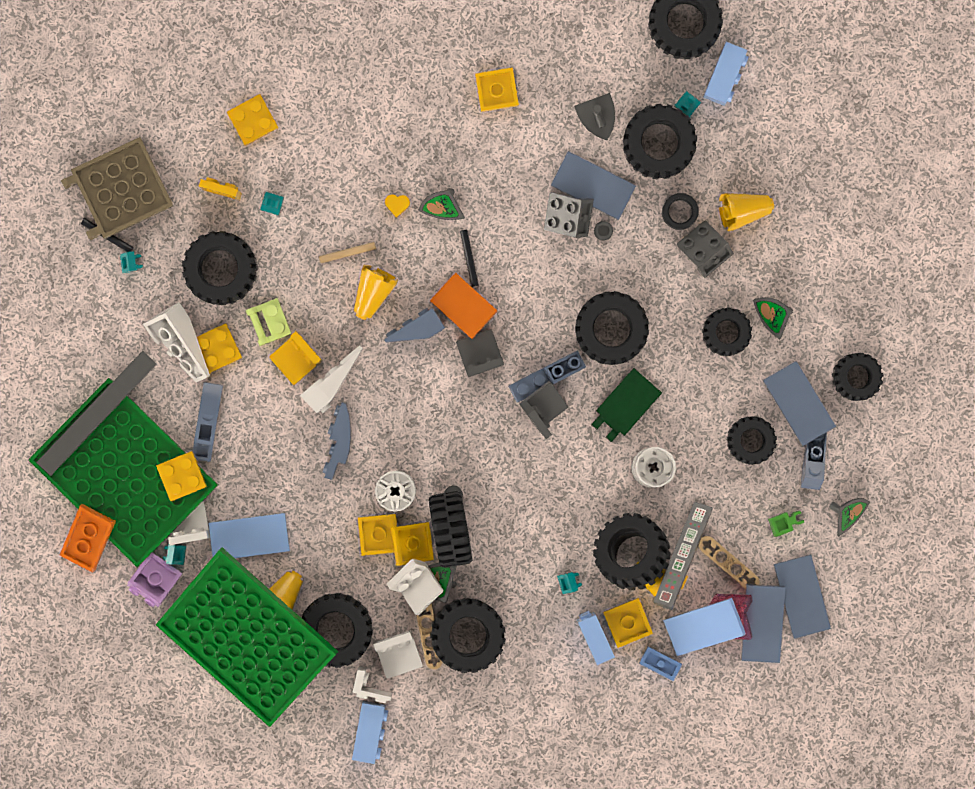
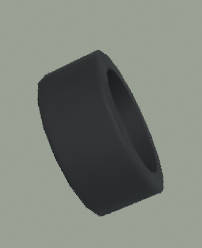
[662,193,699,230]

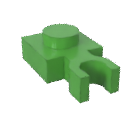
[768,511,805,537]

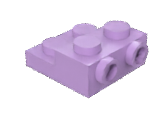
[127,553,182,607]

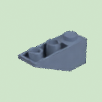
[384,308,445,343]
[801,433,827,490]

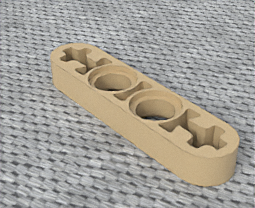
[698,536,760,589]
[416,603,443,669]

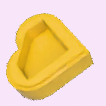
[385,194,410,218]

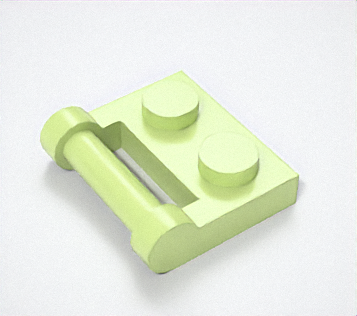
[246,298,292,346]

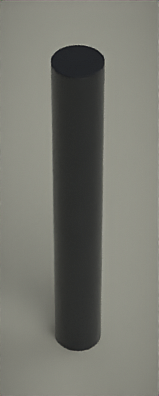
[81,218,134,252]
[460,229,479,287]

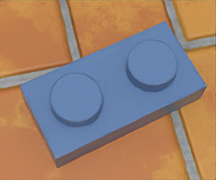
[639,646,682,681]

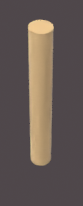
[319,242,376,263]

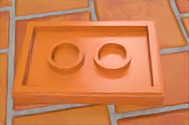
[430,272,498,339]
[59,504,116,573]

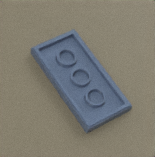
[551,151,636,220]
[763,361,836,447]
[774,554,831,639]
[741,584,785,663]

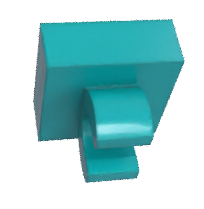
[674,91,701,118]
[260,192,284,216]
[120,251,143,274]
[163,545,186,565]
[557,572,582,594]

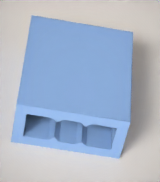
[577,611,615,665]

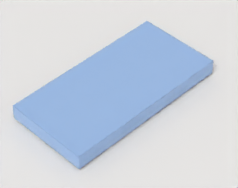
[209,513,290,558]
[663,598,746,656]

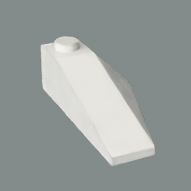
[143,303,210,382]
[300,345,363,413]

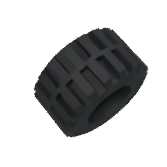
[702,307,752,356]
[832,353,884,401]
[727,416,777,465]

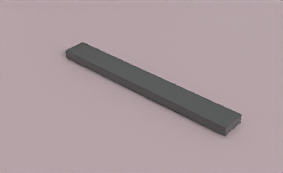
[36,351,157,476]

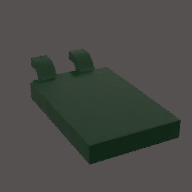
[591,368,662,442]

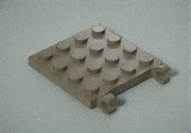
[61,137,174,241]

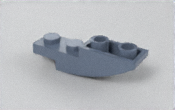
[508,350,586,403]
[193,382,223,462]
[322,402,351,480]

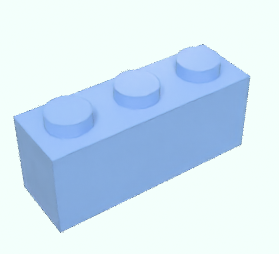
[703,42,749,106]
[352,701,388,764]

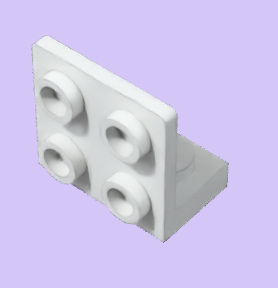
[168,501,210,545]
[387,559,443,615]
[373,630,423,679]
[353,666,392,703]

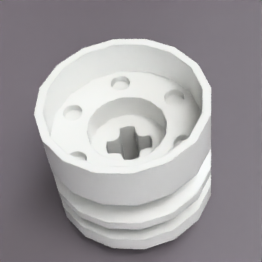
[631,447,676,488]
[375,470,417,512]

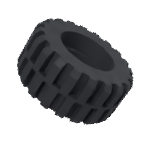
[648,0,723,60]
[623,104,697,180]
[182,231,258,305]
[575,291,649,365]
[429,491,473,568]
[593,513,671,591]
[302,593,373,668]
[430,598,506,673]

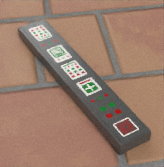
[653,501,713,610]

